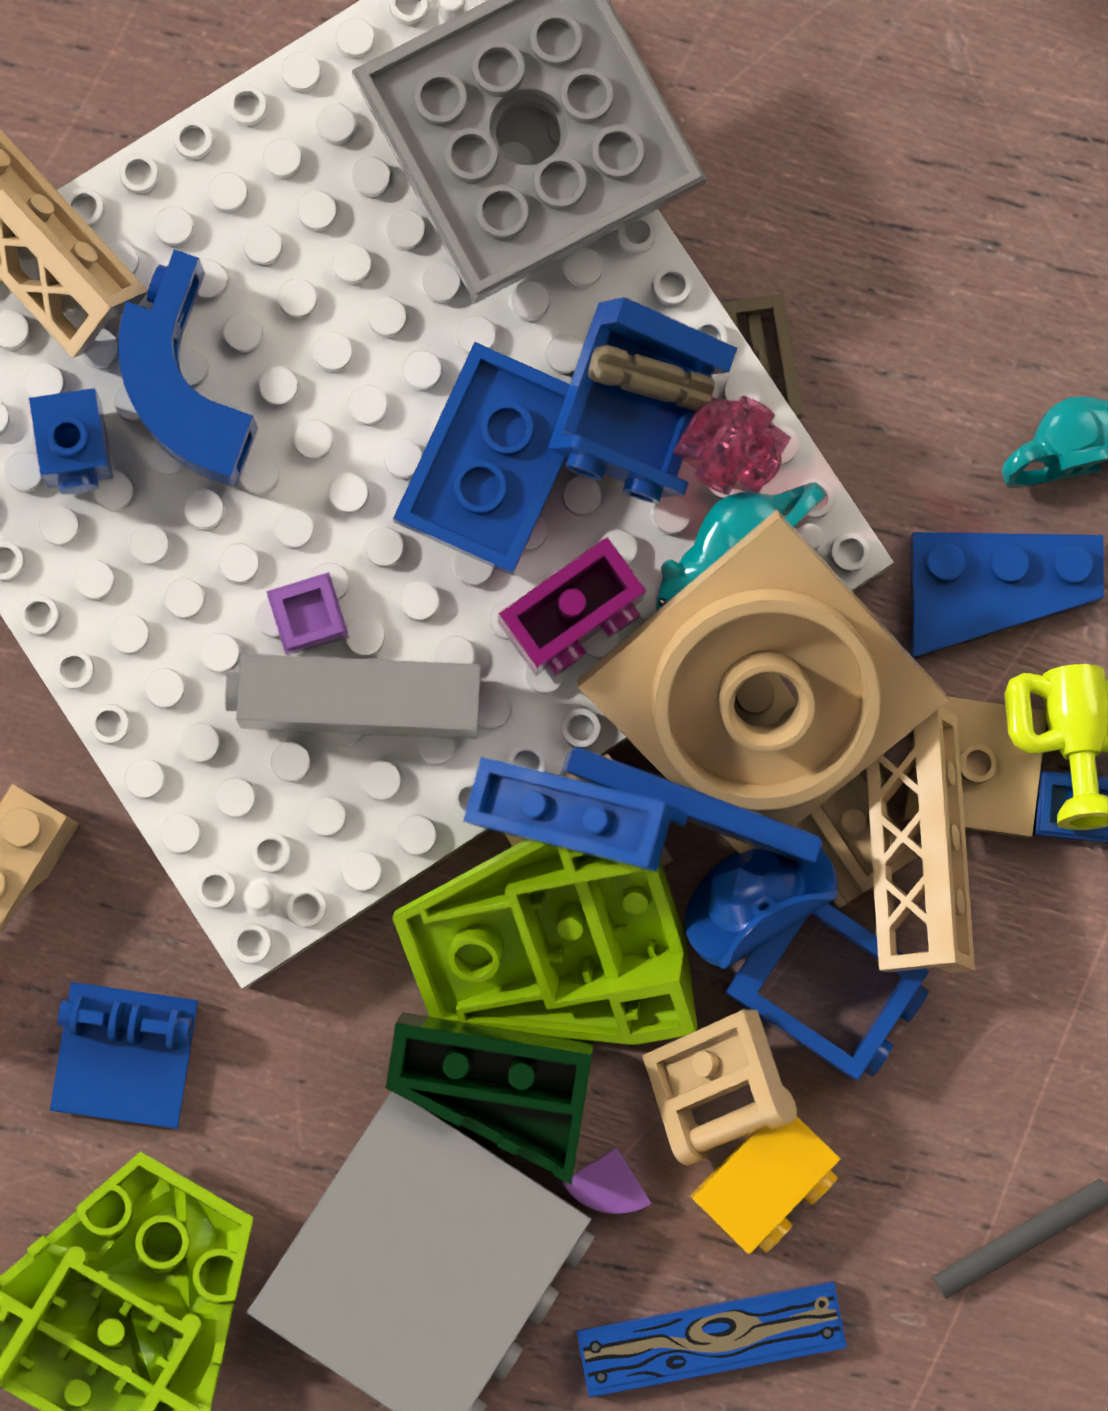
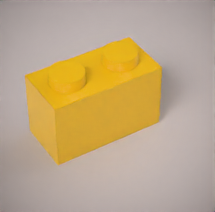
[690,1116,840,1255]

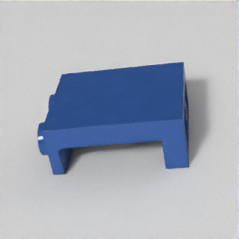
[547,297,737,504]

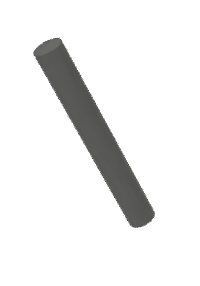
[932,1178,1108,1300]

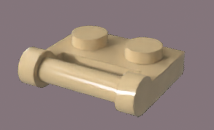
[642,1010,797,1166]

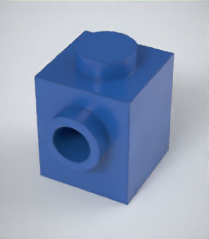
[29,388,113,494]

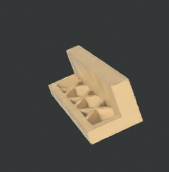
[0,129,148,358]
[866,707,975,973]

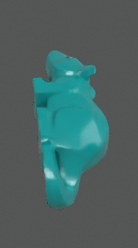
[1001,396,1108,488]
[656,482,827,612]

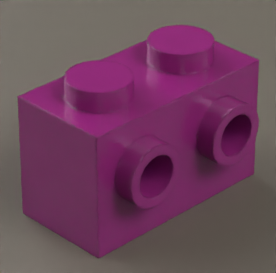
[498,537,646,676]

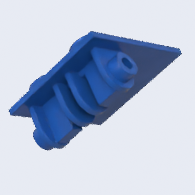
[50,982,199,1129]

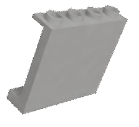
[246,1091,595,1411]

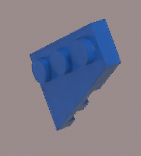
[911,532,1104,659]

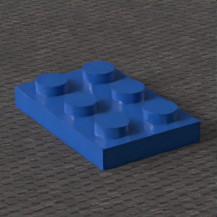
[393,342,570,576]

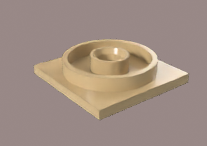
[577,510,949,854]

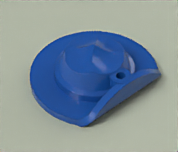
[685,848,838,969]

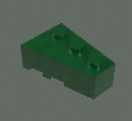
[386,1012,594,1185]

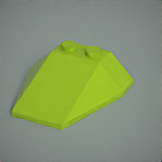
[392,839,698,1045]

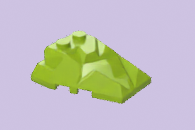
[0,1151,254,1411]

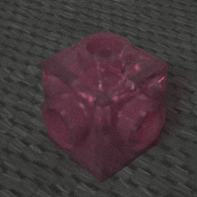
[673,396,791,495]

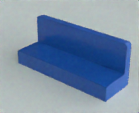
[463,757,688,872]

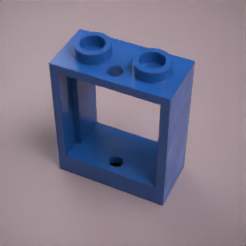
[723,904,929,1081]

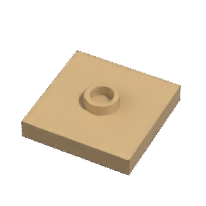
[902,696,1046,839]

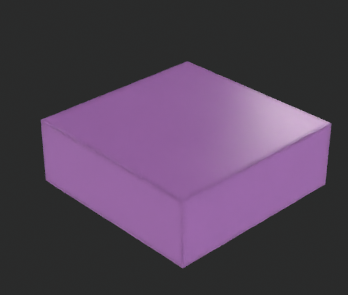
[266,572,349,656]

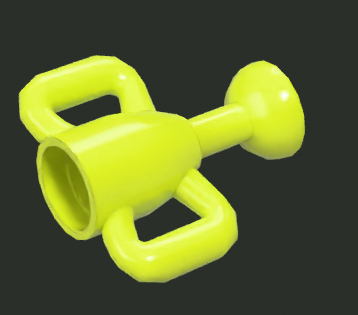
[1004,664,1108,830]

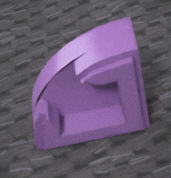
[562,1148,651,1214]

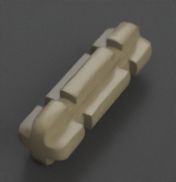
[588,345,715,411]

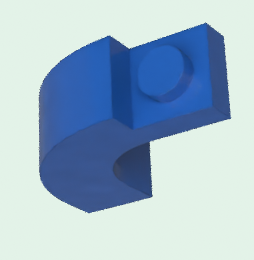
[118,249,258,488]

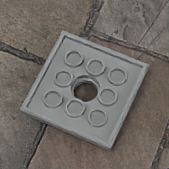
[352,0,707,304]

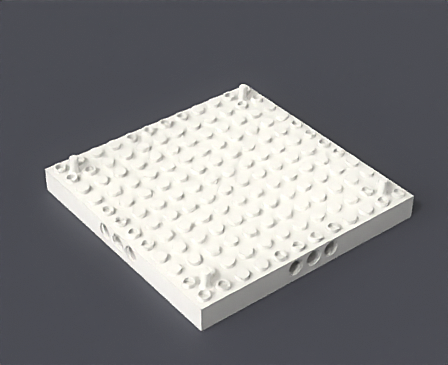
[0,0,894,989]

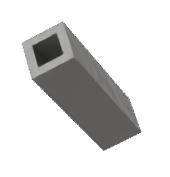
[225,654,480,739]

